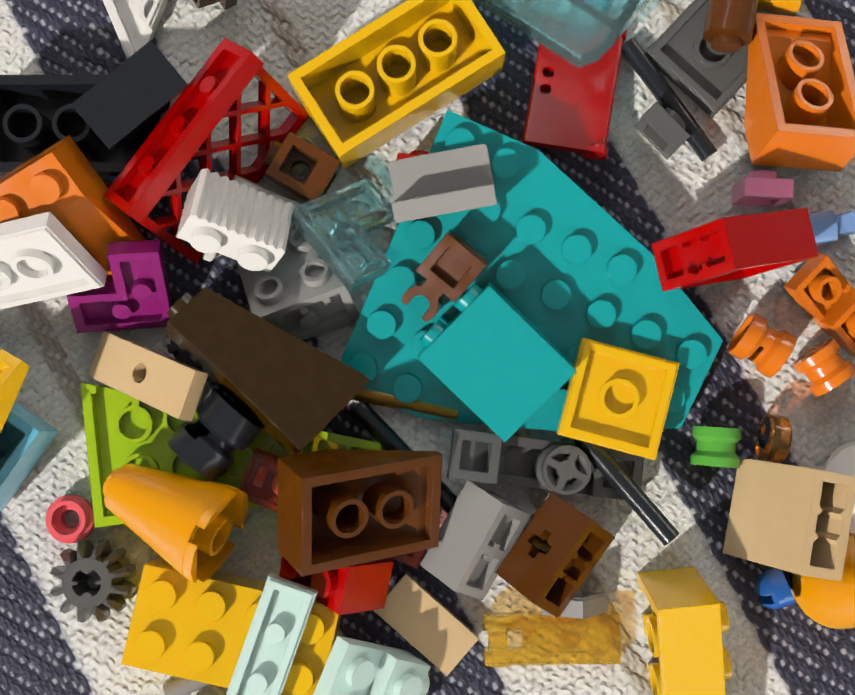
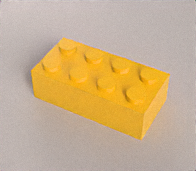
[287,0,506,170]
[121,558,341,695]

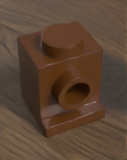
[263,132,341,209]

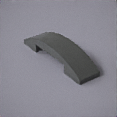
[447,428,644,500]

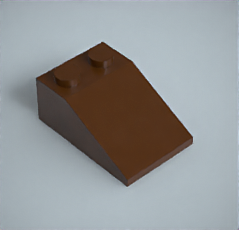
[277,450,442,576]

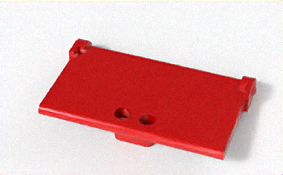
[522,19,627,160]

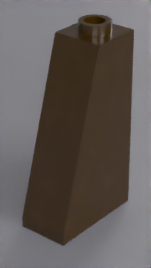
[165,287,370,455]

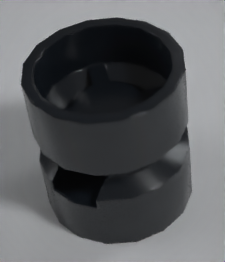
[167,388,263,483]

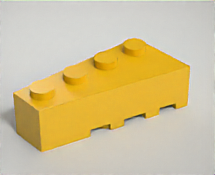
[637,566,732,695]

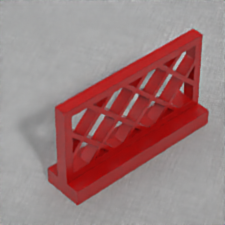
[103,38,309,264]

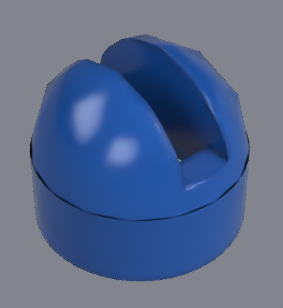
[754,568,796,609]

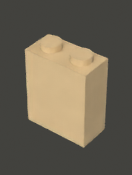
[723,457,855,582]

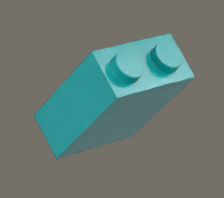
[418,281,577,442]

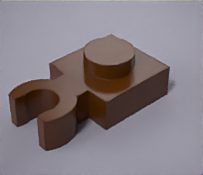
[401,229,489,322]

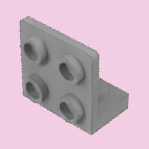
[236,218,359,340]

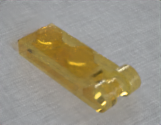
[483,611,621,667]

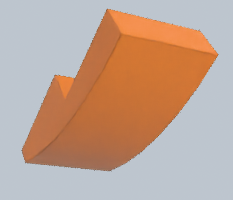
[783,253,855,357]

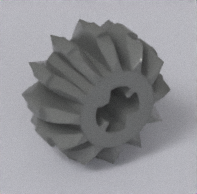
[50,538,136,622]

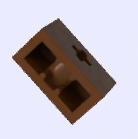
[495,492,615,618]

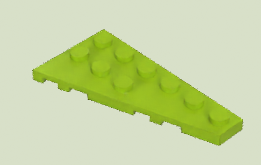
[80,382,382,528]

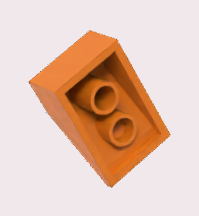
[744,13,855,172]
[0,135,145,282]

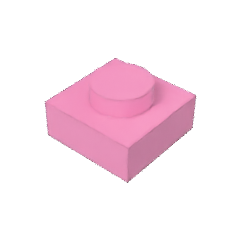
[732,170,794,208]

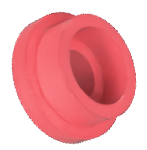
[46,495,95,544]

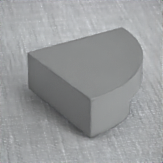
[541,592,608,619]

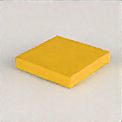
[556,338,680,460]

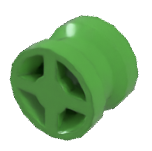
[690,426,742,468]

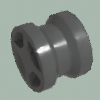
[534,444,592,495]

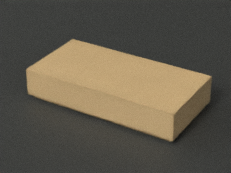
[374,572,479,676]

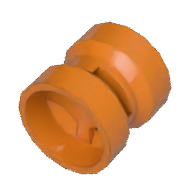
[727,312,797,378]

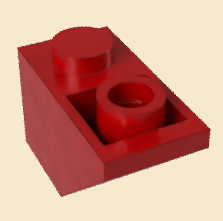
[279,556,394,615]

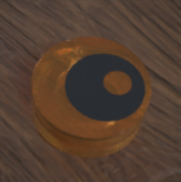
[755,413,792,463]

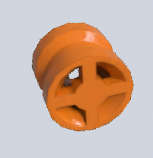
[792,338,855,397]

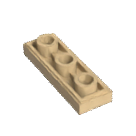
[88,331,208,422]

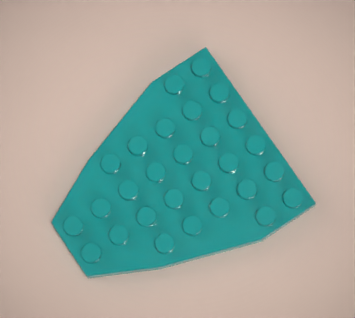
[340,110,723,431]

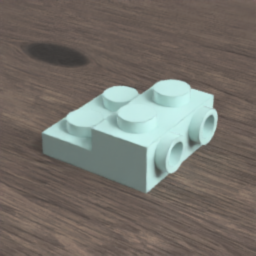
[313,636,431,695]

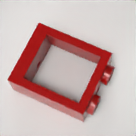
[652,208,819,292]

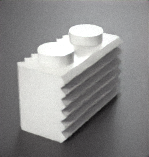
[176,168,294,273]

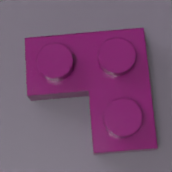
[67,240,173,333]

